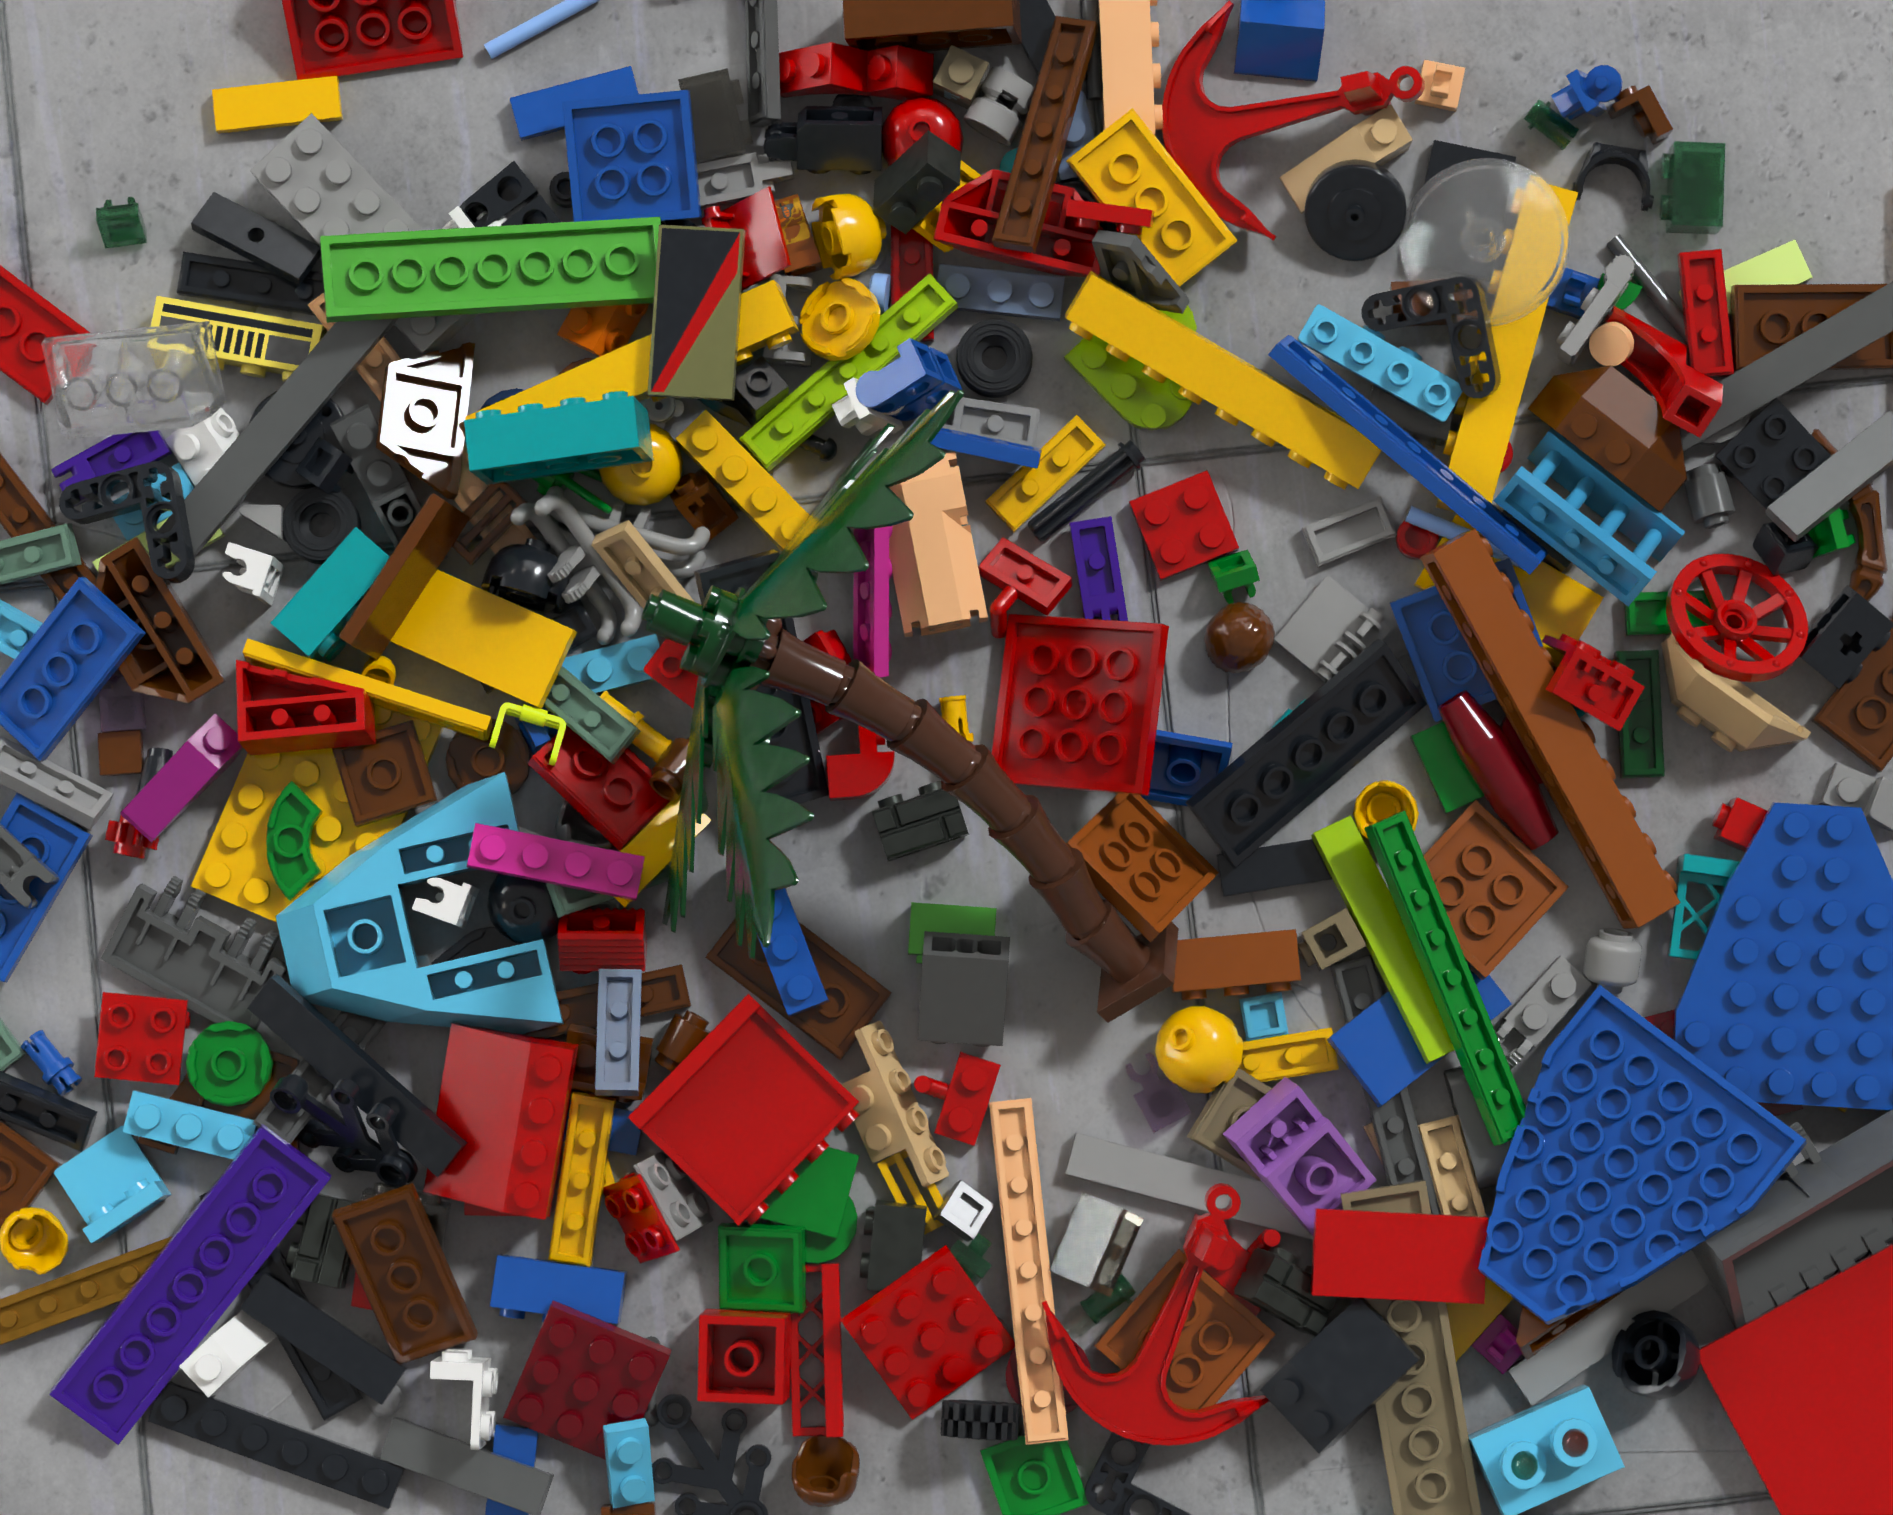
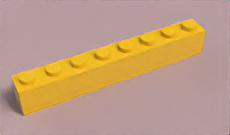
[1431,179,1578,513]
[1065,271,1382,490]
[465,280,799,420]

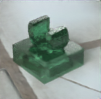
[96,197,147,249]
[950,1233,992,1286]

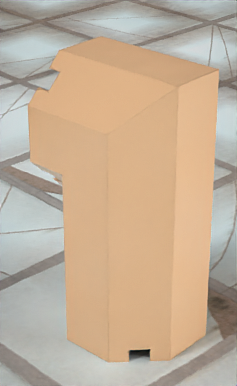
[889,451,988,637]

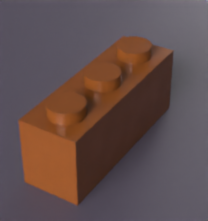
[1171,929,1301,1000]

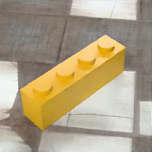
[675,409,810,551]

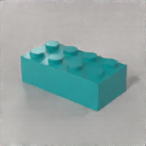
[464,391,654,485]

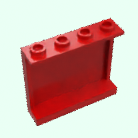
[628,994,860,1226]

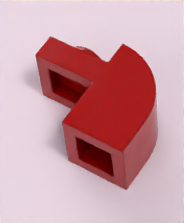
[826,725,895,801]

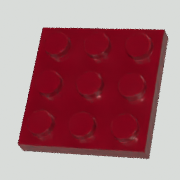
[503,1300,672,1460]

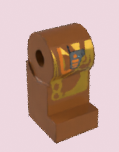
[775,194,823,276]

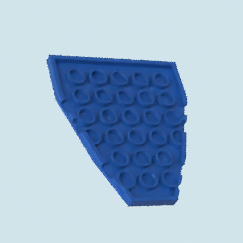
[1673,802,1893,1110]
[1478,985,1807,1325]

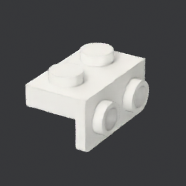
[165,407,265,487]

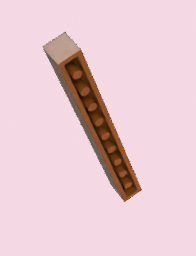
[1420,529,1680,929]

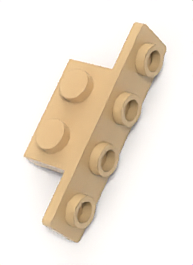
[841,1021,949,1187]

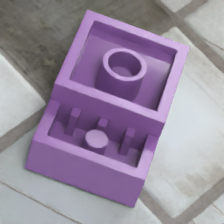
[1223,1077,1377,1236]

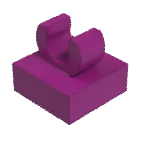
[1471,1314,1522,1374]

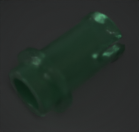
[1524,99,1579,150]
[1080,1272,1137,1324]

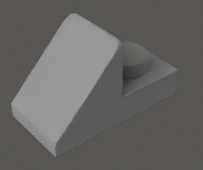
[1819,763,1893,832]

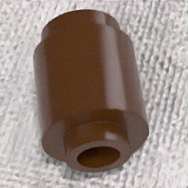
[649,738,706,801]
[654,1010,710,1071]

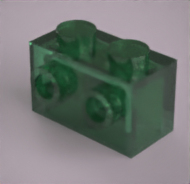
[1659,141,1725,235]

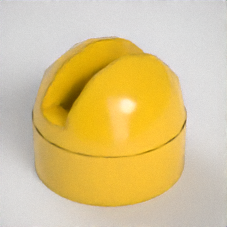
[361,656,396,685]

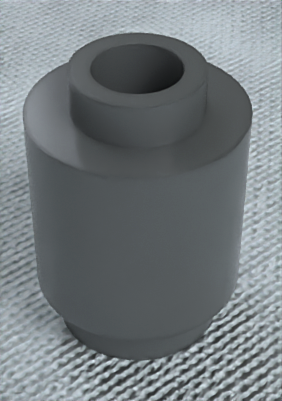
[1684,463,1736,529]

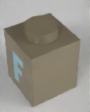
[933,45,989,109]

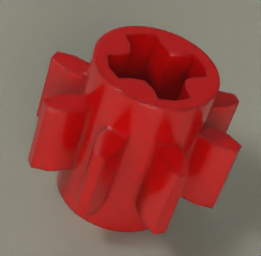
[105,815,160,859]

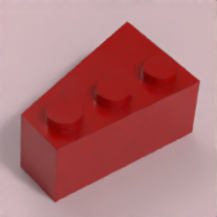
[236,660,376,756]

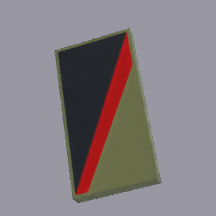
[647,225,745,401]

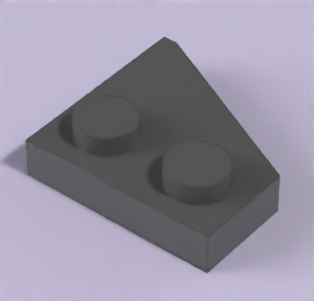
[1092,230,1189,314]

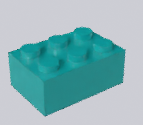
[271,527,390,662]

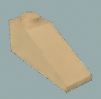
[1279,104,1413,214]

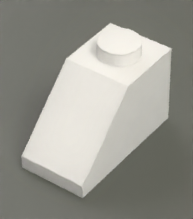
[179,1310,277,1398]

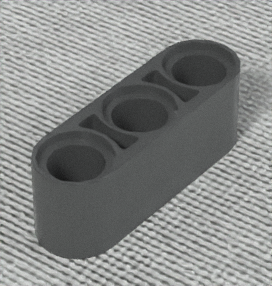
[1444,1066,1511,1190]

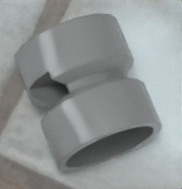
[964,67,1035,146]

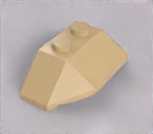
[1661,633,1811,752]

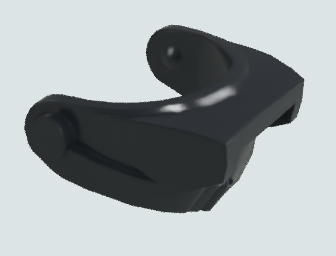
[1571,142,1654,211]

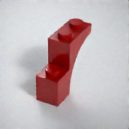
[779,42,934,101]
[1602,306,1723,438]

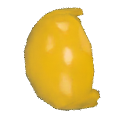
[1353,780,1419,840]
[0,1207,68,1275]

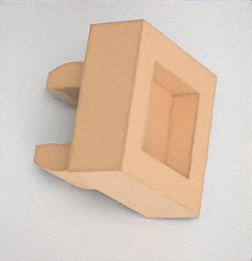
[1415,60,1465,112]

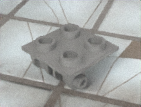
[1274,575,1393,683]
[633,1151,713,1241]

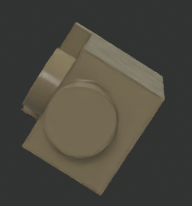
[1298,908,1367,971]

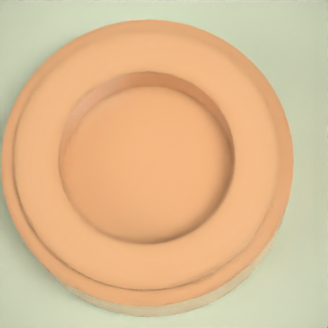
[1589,322,1634,366]

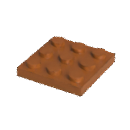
[1066,793,1219,942]
[1423,800,1569,980]
[1094,1249,1276,1410]

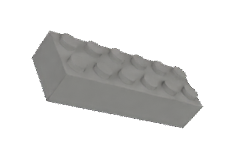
[250,113,478,355]

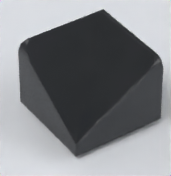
[1753,522,1818,575]

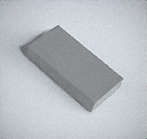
[1302,496,1397,568]

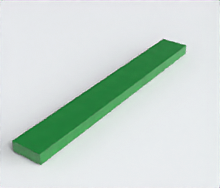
[1364,811,1526,1146]

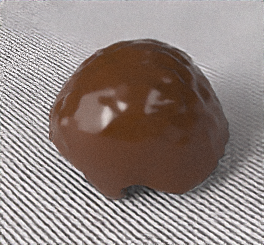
[1204,602,1275,673]
[792,1435,860,1507]

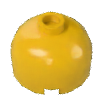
[812,194,887,280]
[599,423,683,506]
[1155,1006,1244,1094]

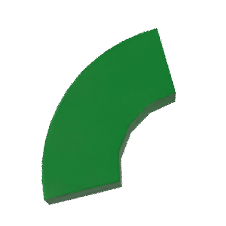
[266,781,323,902]

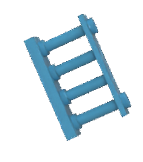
[1494,427,1685,607]

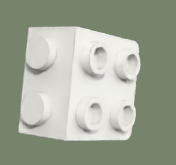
[430,1348,498,1450]

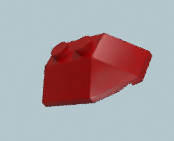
[933,169,1103,277]

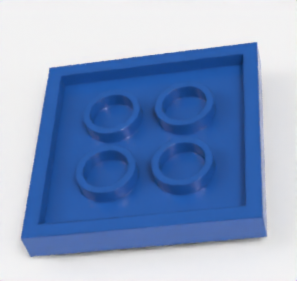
[562,90,702,222]
[1390,557,1543,722]

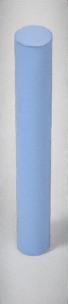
[484,0,600,59]
[1405,506,1522,569]

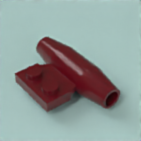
[1438,690,1559,850]

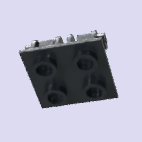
[1715,399,1831,510]

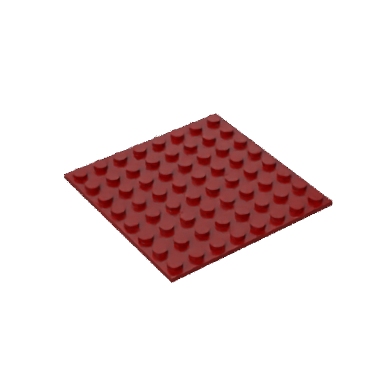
[1700,1243,1893,1515]

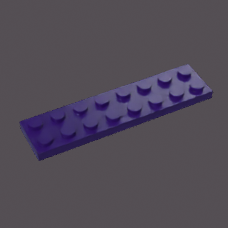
[49,1124,331,1445]

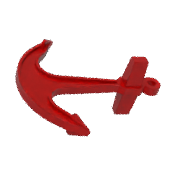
[1162,1,1425,241]
[1042,1183,1270,1446]

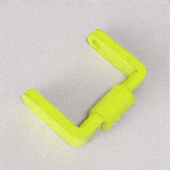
[489,702,566,766]

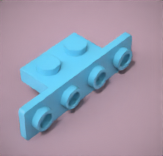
[1298,304,1463,423]

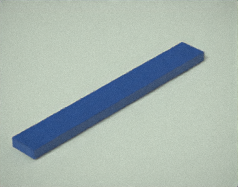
[1268,335,1549,575]

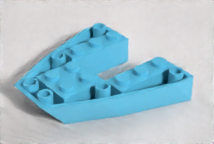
[275,772,564,1034]

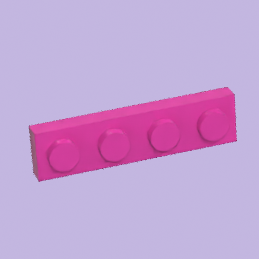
[853,526,893,677]
[466,823,645,901]

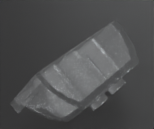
[41,321,226,439]

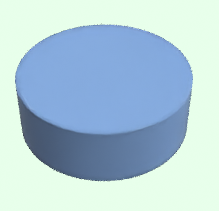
[869,273,891,316]

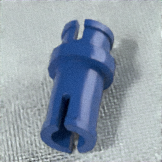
[21,1030,82,1096]

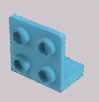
[54,1126,172,1244]

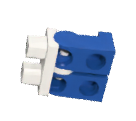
[832,338,962,436]

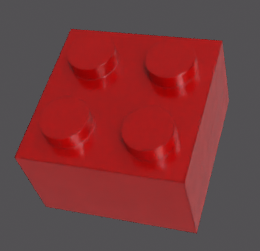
[697,1308,792,1405]

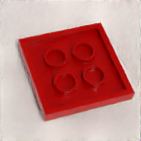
[840,1245,1015,1420]

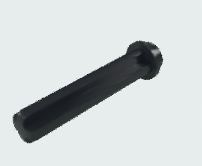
[1028,440,1146,541]

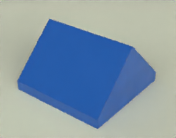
[1234,0,1325,82]
[1141,730,1233,807]

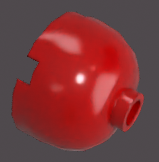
[882,97,964,166]

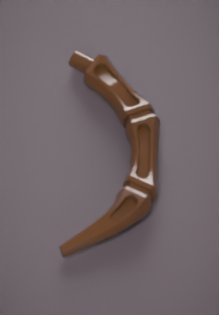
[1811,429,1888,602]

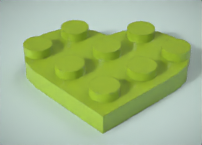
[1064,305,1197,430]

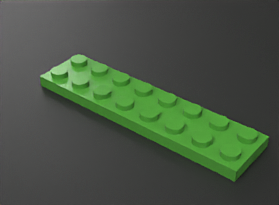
[320,217,661,323]

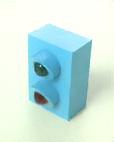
[1468,1384,1625,1515]

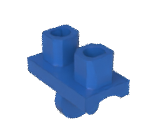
[1551,65,1623,121]

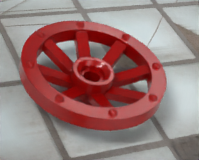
[1666,553,1808,682]

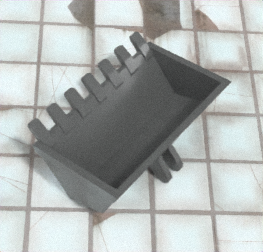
[1692,1109,1893,1329]

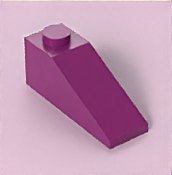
[120,713,243,843]

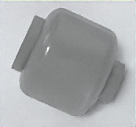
[1584,928,1642,994]

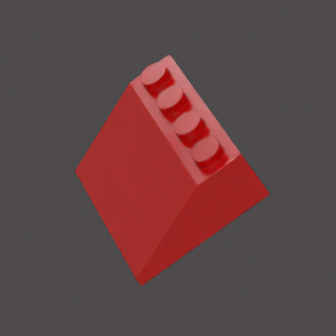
[282,0,464,80]
[423,1023,579,1220]

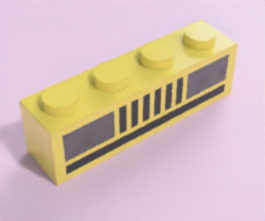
[147,296,328,382]

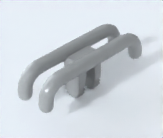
[547,486,710,579]
[510,494,642,645]

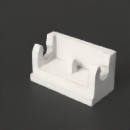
[222,542,285,606]
[412,878,480,929]

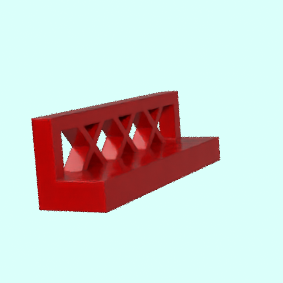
[791,1263,844,1437]

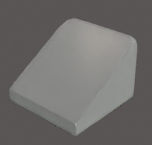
[239,505,286,542]

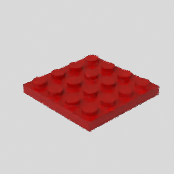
[992,614,1169,796]

